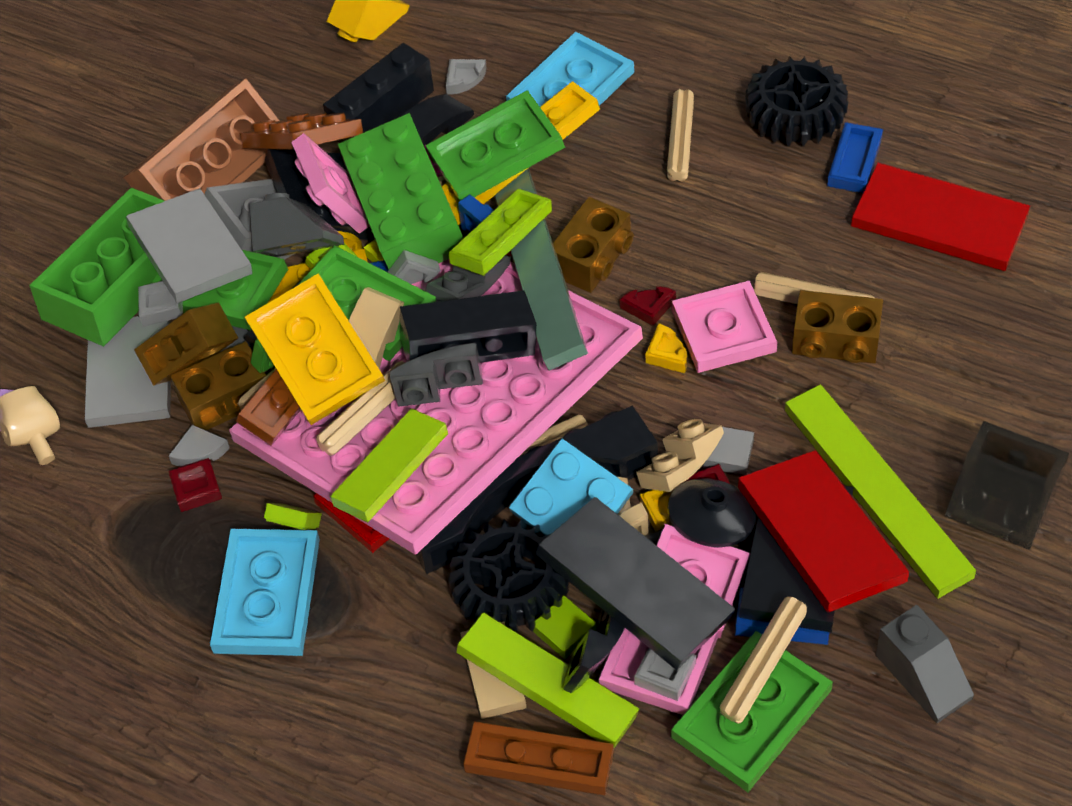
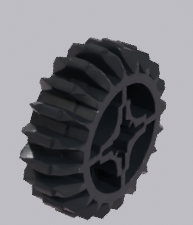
[745,56,848,147]
[448,519,569,633]

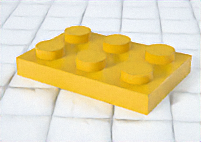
[245,273,385,425]

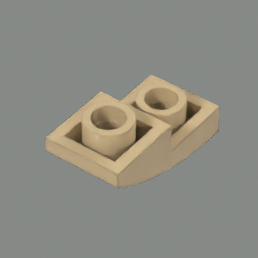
[349,287,404,369]
[637,419,724,492]

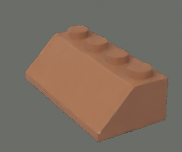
[123,78,280,201]

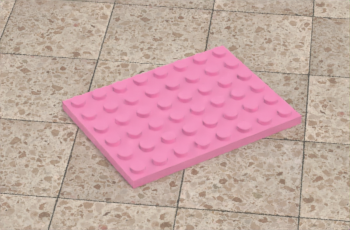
[229,259,643,555]

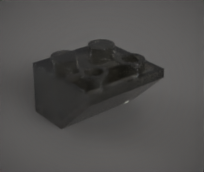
[945,421,1069,550]

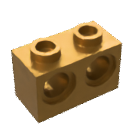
[553,197,634,293]
[792,290,883,364]
[134,303,239,386]
[170,341,266,431]

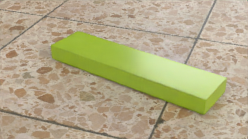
[456,612,639,748]

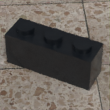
[323,42,434,143]
[400,290,537,363]

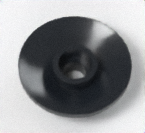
[667,478,756,547]

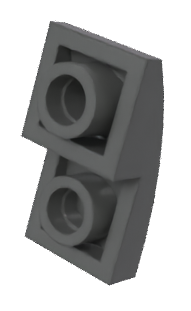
[426,255,511,302]
[390,343,483,407]

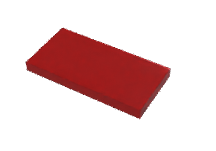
[851,162,1031,272]
[738,450,909,613]

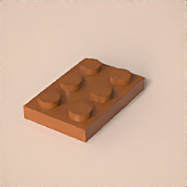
[240,113,363,149]

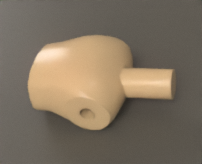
[0,386,60,465]

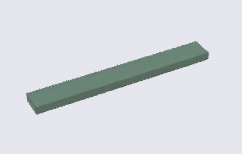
[495,168,588,370]

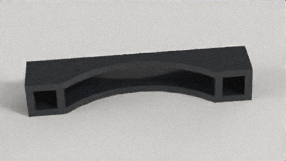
[416,405,658,575]

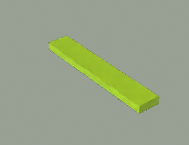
[785,384,976,599]

